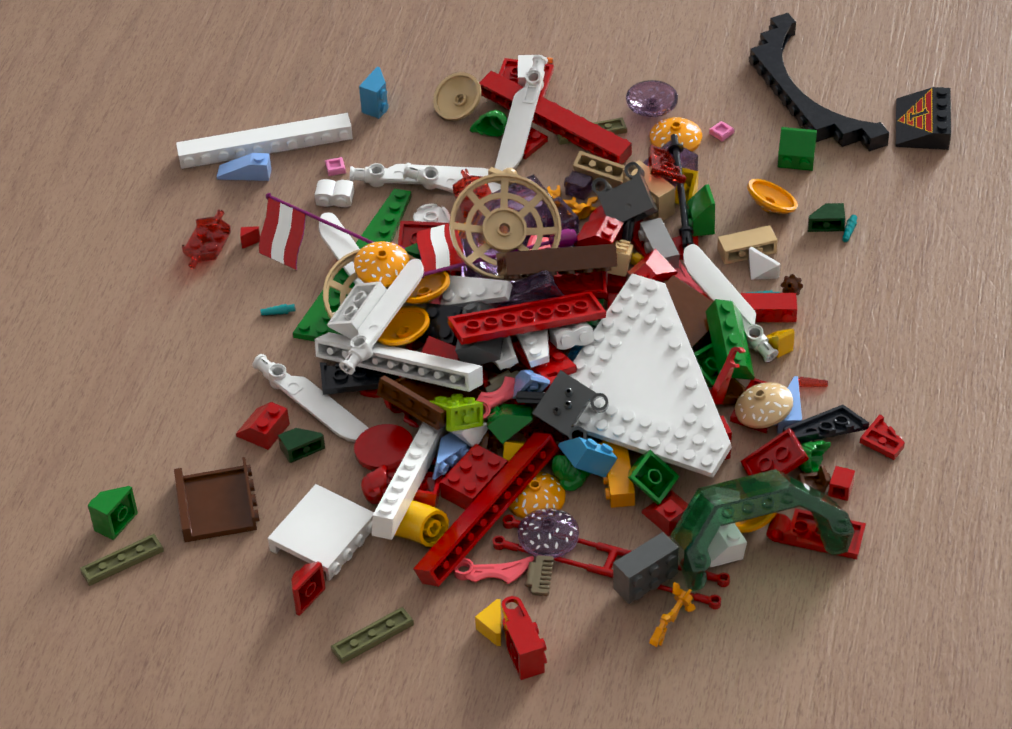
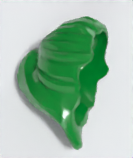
[470,110,508,137]
[798,440,831,473]
[552,455,592,491]

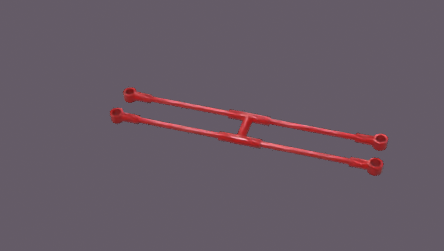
[493,514,730,610]

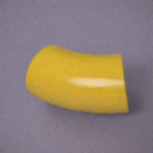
[394,500,449,547]

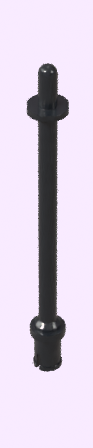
[668,134,694,249]

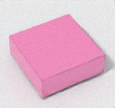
[709,121,734,141]
[325,157,346,176]

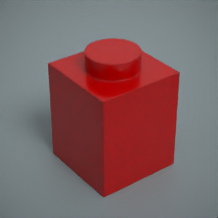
[828,466,855,501]

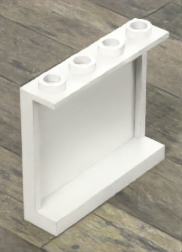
[268,484,374,581]

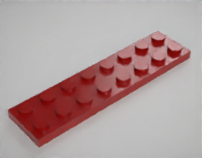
[447,291,606,345]

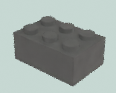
[613,532,679,604]

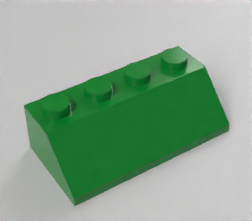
[706,299,755,380]

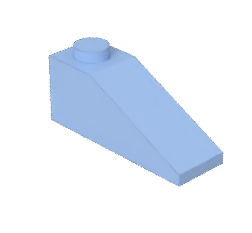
[217,153,272,181]
[513,370,550,399]
[775,376,802,433]

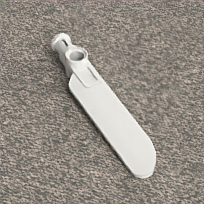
[495,55,548,171]
[350,163,489,187]
[403,163,542,212]
[318,212,363,284]
[683,244,779,363]
[339,259,424,375]
[252,354,369,442]

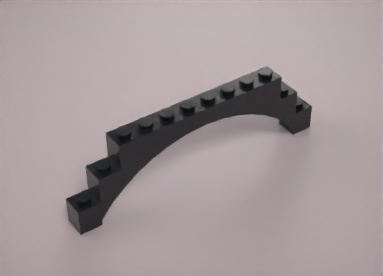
[749,13,889,152]

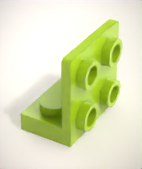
[430,394,483,432]

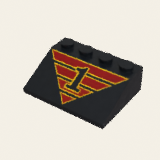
[896,87,951,150]

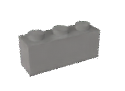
[638,218,679,269]

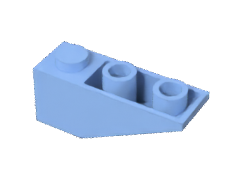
[432,432,470,480]

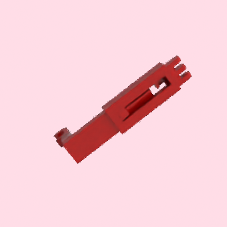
[708,347,746,405]

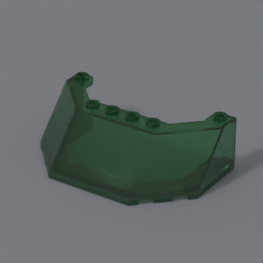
[671,469,855,592]

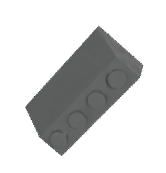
[455,302,504,365]

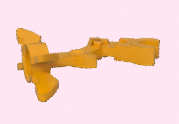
[547,185,598,227]
[649,582,696,647]

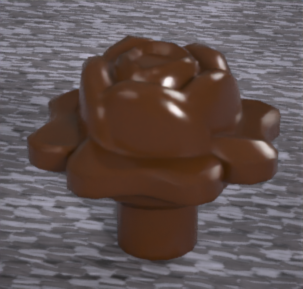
[781,274,803,295]

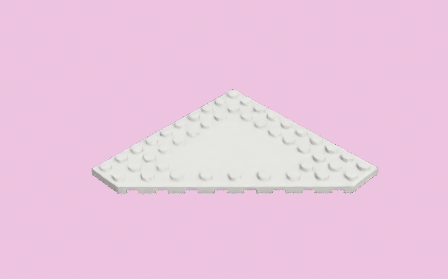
[569,274,732,478]

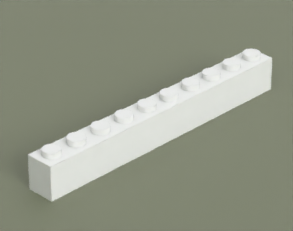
[176,113,353,169]
[315,332,483,392]
[372,422,448,540]

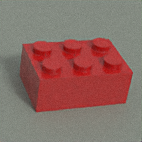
[440,444,508,510]

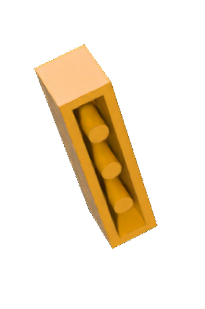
[598,440,635,508]

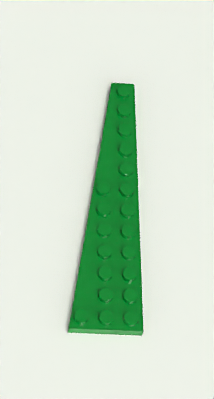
[293,188,412,342]

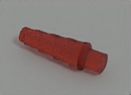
[791,376,828,387]

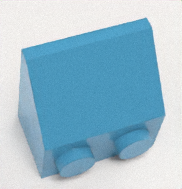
[359,67,389,119]
[558,437,617,477]

